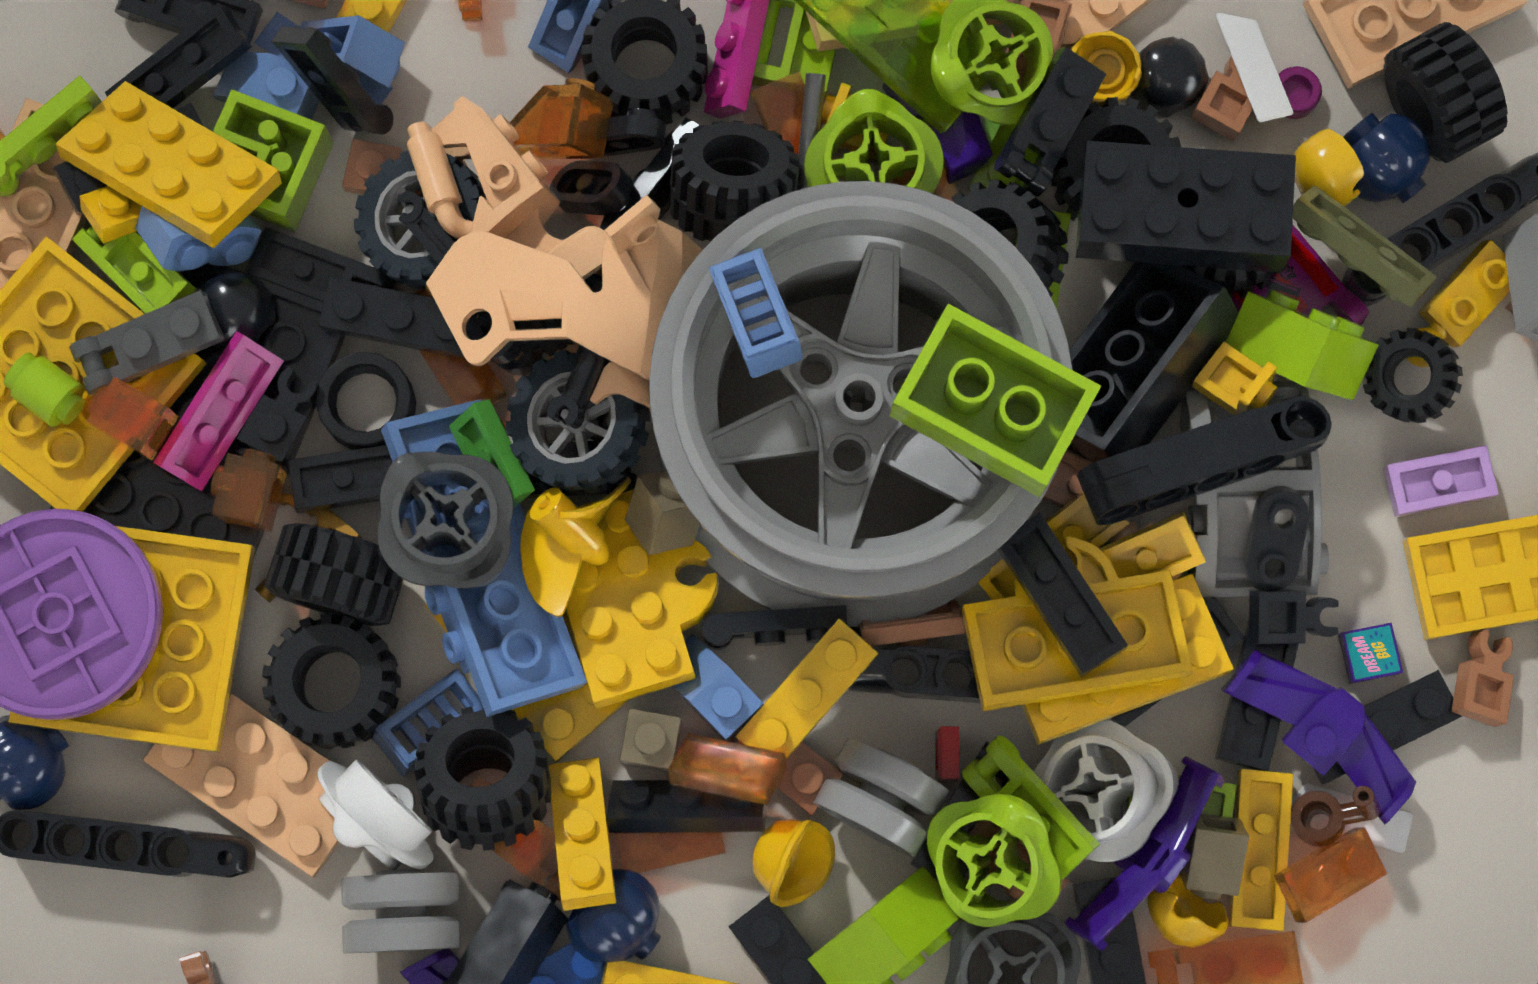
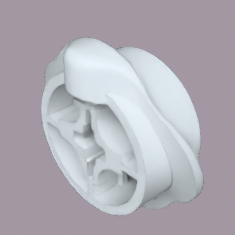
[1033,720,1179,862]
[317,759,433,870]

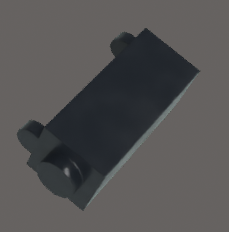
[442,879,569,984]

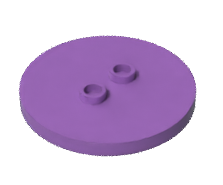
[0,509,163,720]

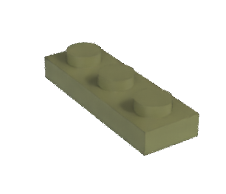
[1293,185,1437,307]

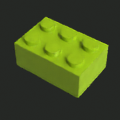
[889,304,1101,498]

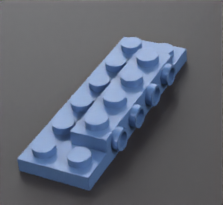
[381,399,587,717]

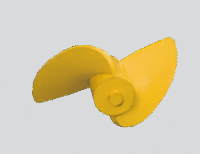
[520,477,631,617]

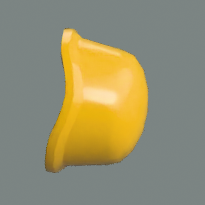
[752,819,835,907]

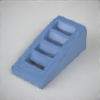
[708,247,803,378]
[372,668,483,777]

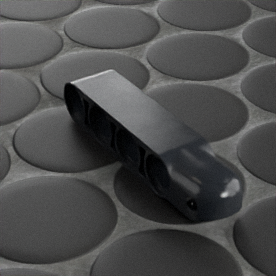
[1342,153,1538,306]
[1077,396,1332,526]
[848,646,1021,706]
[0,810,256,878]

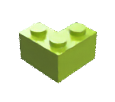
[213,89,334,232]
[1226,289,1379,400]
[808,866,960,984]

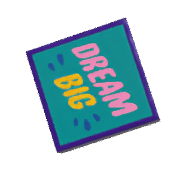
[1338,623,1403,684]

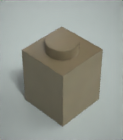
[625,470,700,555]
[620,709,682,773]
[1179,814,1249,899]

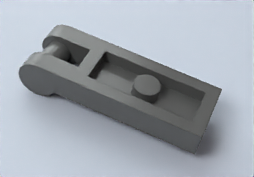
[69,290,225,396]

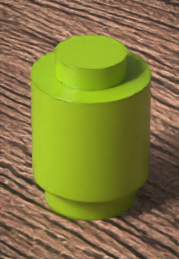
[4,353,85,427]

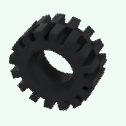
[1363,328,1463,423]

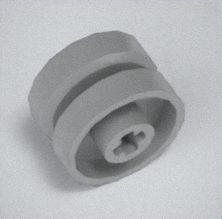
[813,738,950,858]
[341,869,461,954]

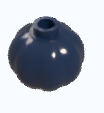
[1343,112,1430,203]
[0,715,69,810]
[566,869,661,965]

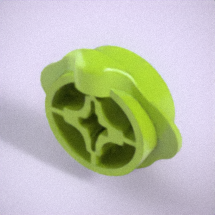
[931,0,1053,125]
[804,89,944,194]
[927,793,1062,927]

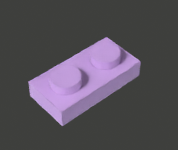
[1383,445,1499,517]

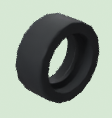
[315,352,417,450]

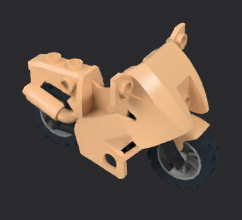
[354,96,702,493]

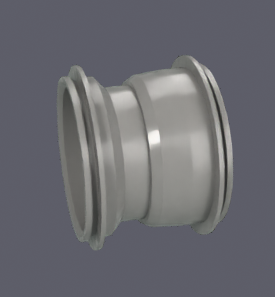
[649,181,1072,628]

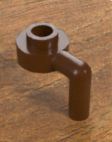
[1291,786,1381,847]

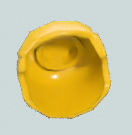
[1071,31,1142,107]
[1294,129,1364,207]
[1147,874,1229,948]

